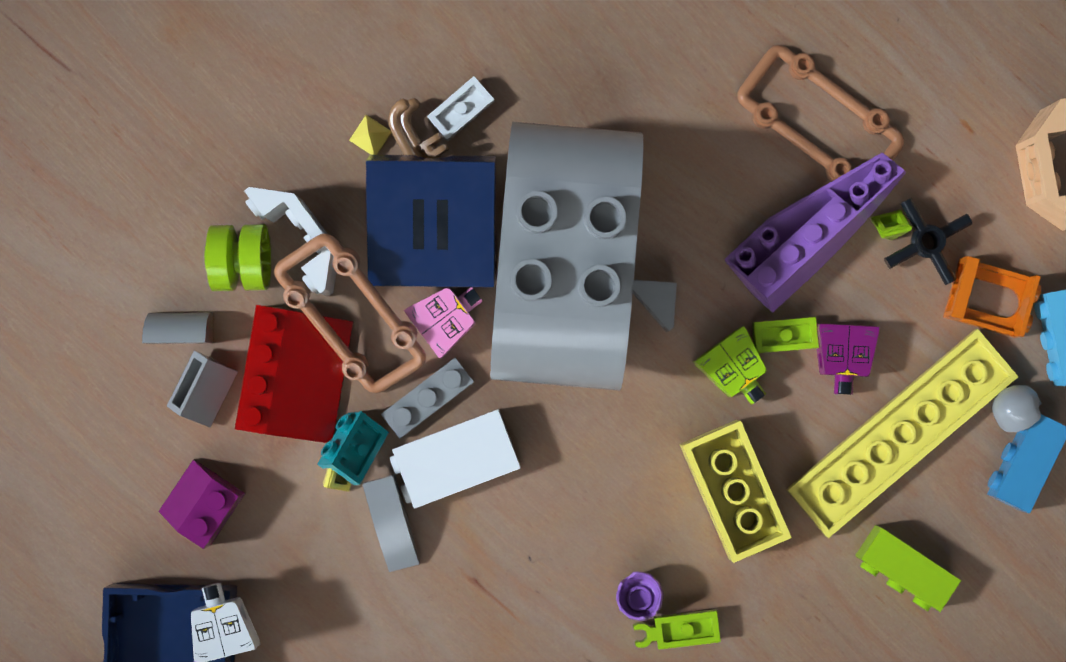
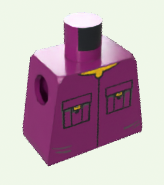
[816,324,879,395]

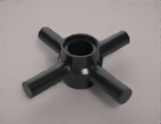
[884,198,972,285]

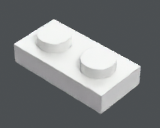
[427,76,495,141]

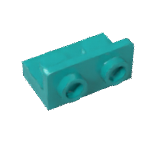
[317,411,389,485]

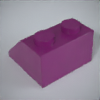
[158,459,246,549]

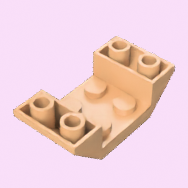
[1016,98,1066,231]

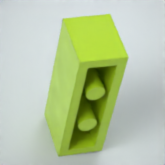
[855,525,961,612]

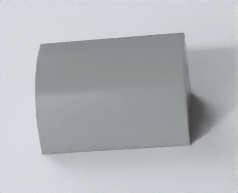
[142,312,213,344]
[167,350,238,427]

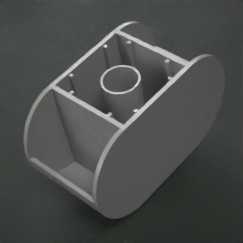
[490,122,643,391]

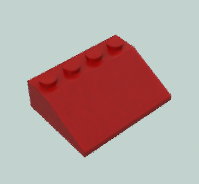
[235,305,354,443]

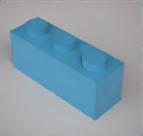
[987,414,1066,514]

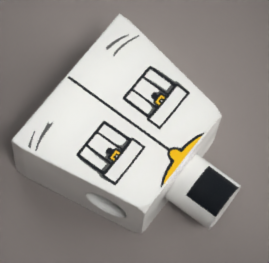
[191,583,260,662]

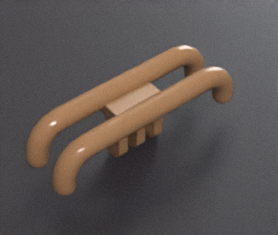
[388,98,453,158]

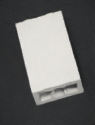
[390,409,521,509]

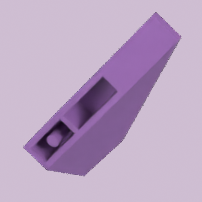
[724,152,906,313]

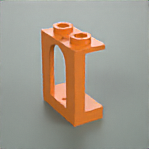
[943,256,1041,338]

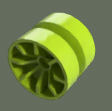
[204,224,271,291]

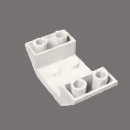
[244,187,336,297]

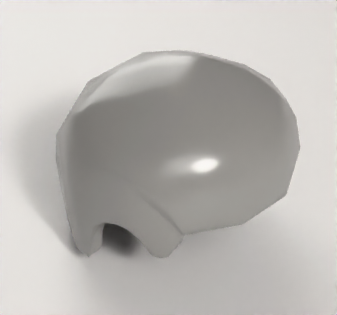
[992,385,1042,432]

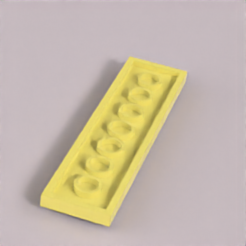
[786,329,1019,538]

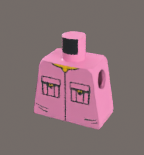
[404,287,483,359]

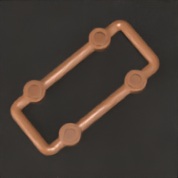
[737,45,904,182]
[274,234,426,393]

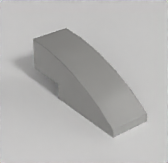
[363,474,420,572]

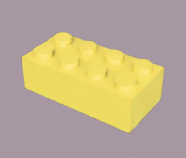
[679,420,792,563]

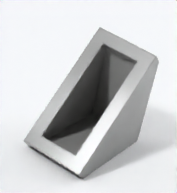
[633,280,677,332]

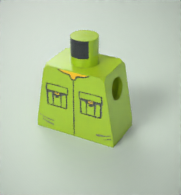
[693,326,767,405]

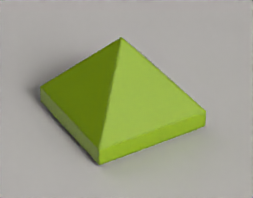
[871,210,912,241]

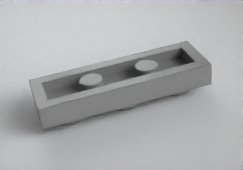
[381,357,474,439]

